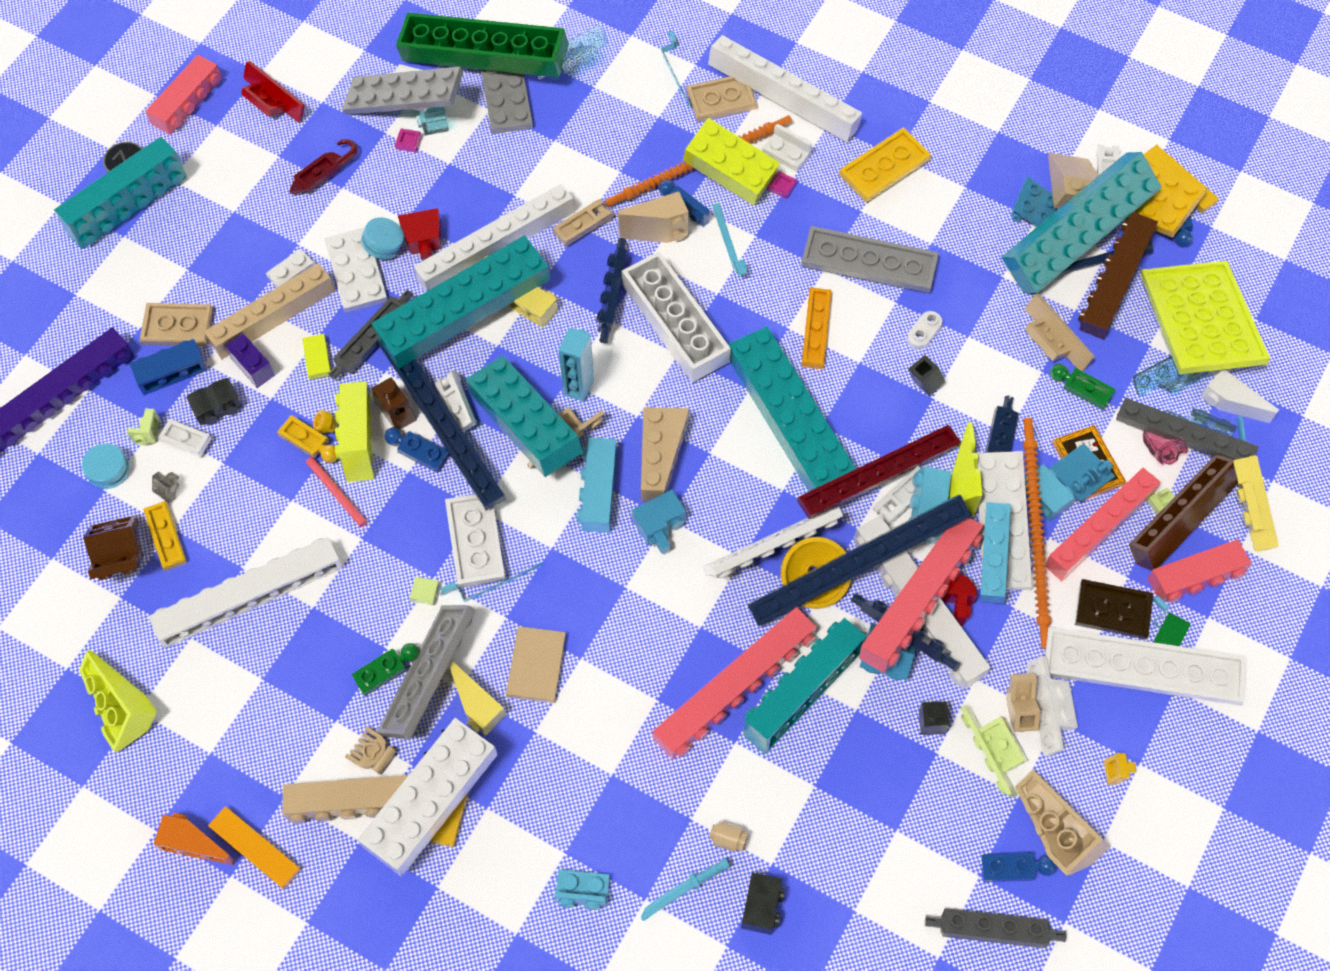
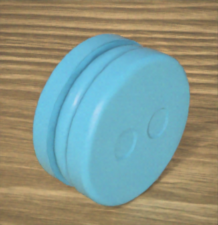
[361,217,404,259]
[82,443,129,489]

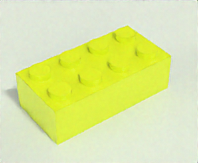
[683,118,780,206]

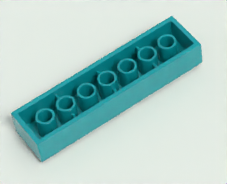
[1001,152,1162,293]
[371,235,551,369]
[728,326,856,492]

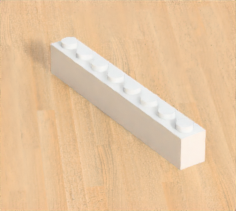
[708,35,862,142]
[413,183,574,292]
[854,515,991,690]
[148,537,343,649]

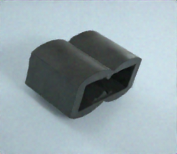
[186,378,242,425]

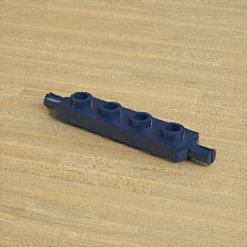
[596,238,627,344]
[985,395,1019,453]
[851,593,961,672]

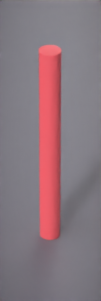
[306,457,368,528]

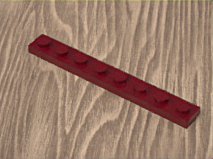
[797,425,961,520]

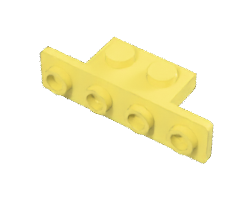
[1233,455,1279,551]

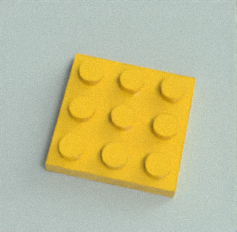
[1125,166,1206,238]

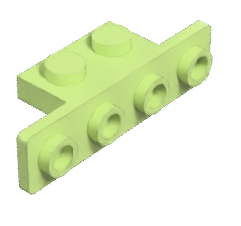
[961,705,1027,797]

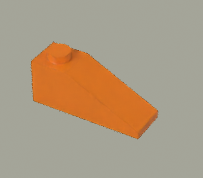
[154,813,234,865]

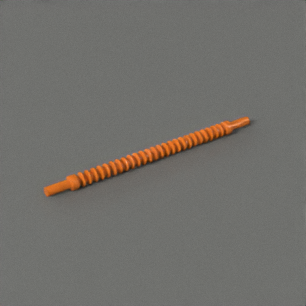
[604,115,792,208]
[1022,418,1052,649]

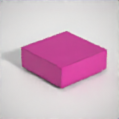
[395,128,421,153]
[768,171,797,199]

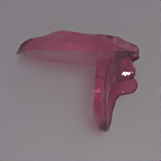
[1142,430,1188,465]

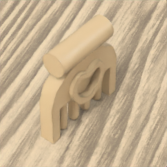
[345,727,397,775]

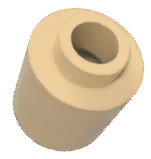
[709,821,748,852]

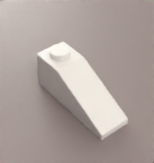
[1201,369,1279,423]

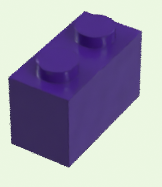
[225,333,275,388]

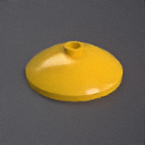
[780,537,851,609]

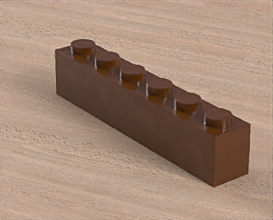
[1078,212,1158,340]
[1129,454,1238,570]

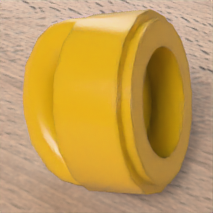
[313,410,337,433]

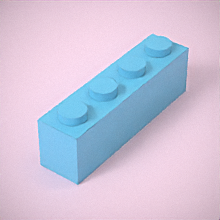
[558,327,594,402]
[577,438,617,533]
[980,502,1011,604]

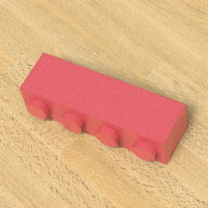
[145,55,222,135]
[1147,539,1252,603]

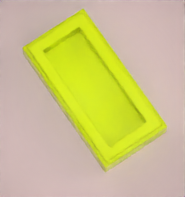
[302,334,331,380]

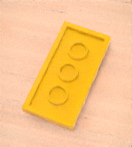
[839,127,932,202]

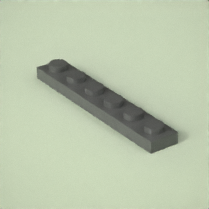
[1116,397,1259,460]

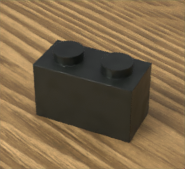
[741,872,786,935]

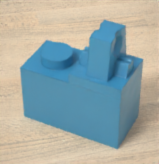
[631,489,686,554]

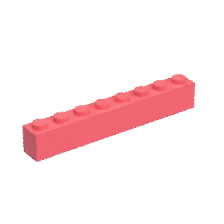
[859,518,984,674]
[652,607,817,760]

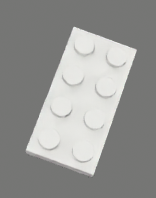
[324,227,387,313]
[445,494,506,588]

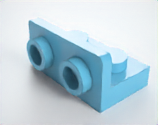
[554,869,610,910]

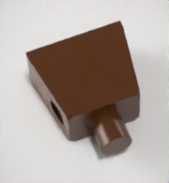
[372,377,416,430]

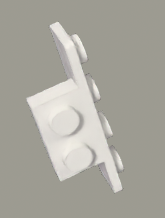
[1027,656,1078,757]

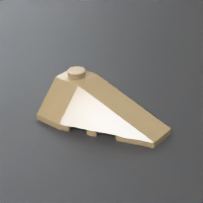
[1015,770,1110,876]

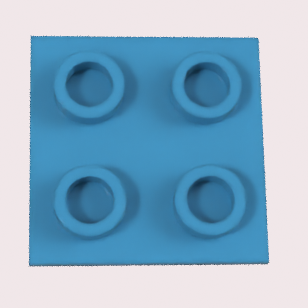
[1011,176,1057,227]
[1049,443,1115,502]

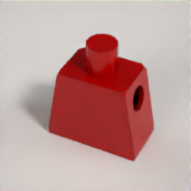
[398,208,441,261]

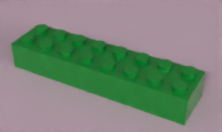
[396,12,569,78]

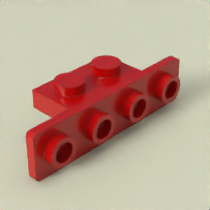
[241,61,305,122]

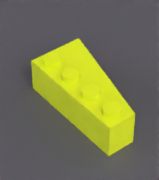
[335,381,374,482]

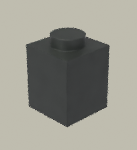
[908,355,946,396]
[918,701,949,735]

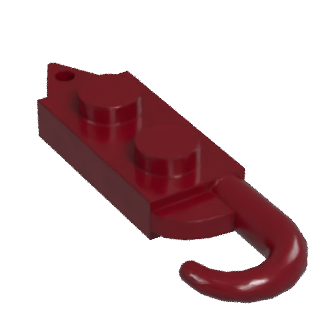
[289,139,358,195]

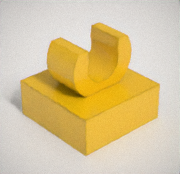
[1103,753,1137,785]

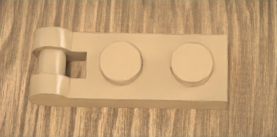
[553,199,614,247]

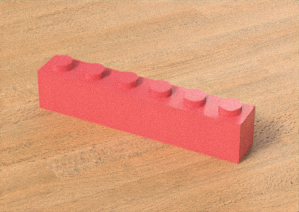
[1045,467,1161,582]

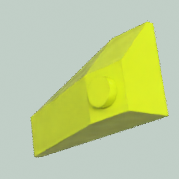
[948,422,982,516]
[79,650,157,752]

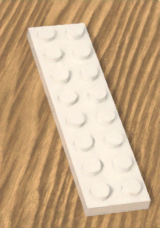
[1045,627,1246,706]

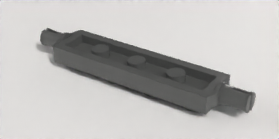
[328,289,413,380]
[924,908,1067,949]

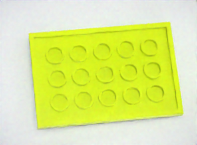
[1140,260,1270,374]

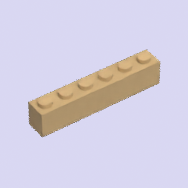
[204,263,335,360]
[282,775,408,823]

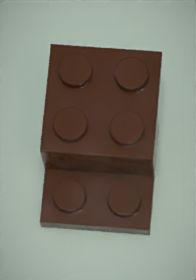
[83,514,144,581]

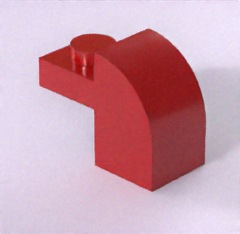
[940,573,977,626]

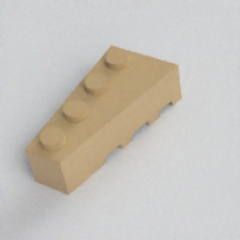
[641,407,689,502]

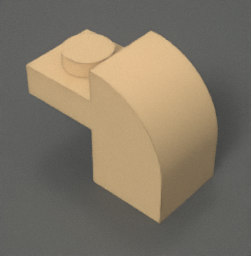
[1006,673,1040,732]

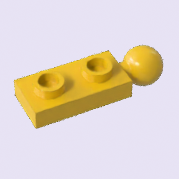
[277,415,337,463]

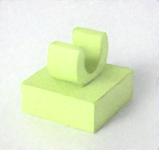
[1147,487,1175,515]

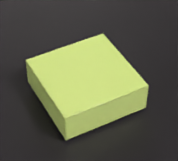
[410,577,439,606]

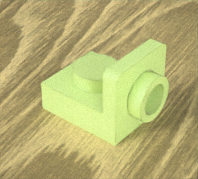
[127,408,161,445]

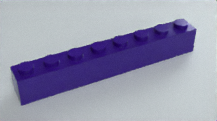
[0,327,134,453]

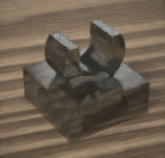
[152,471,179,504]

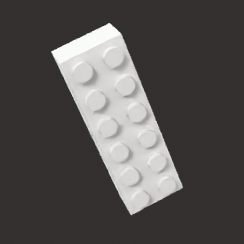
[622,251,731,383]
[357,718,497,877]

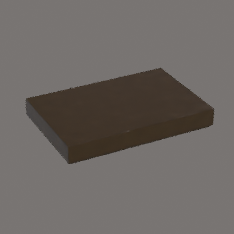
[1074,579,1153,640]

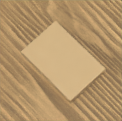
[686,76,757,123]
[139,303,214,347]
[506,626,566,703]

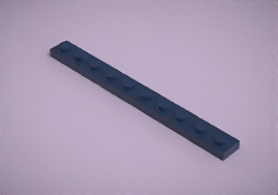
[377,340,506,511]
[747,494,971,627]

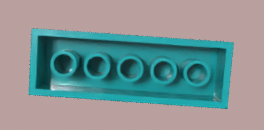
[53,136,187,250]
[465,355,583,478]
[743,617,867,755]

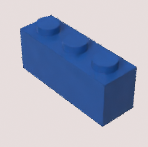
[129,339,208,396]

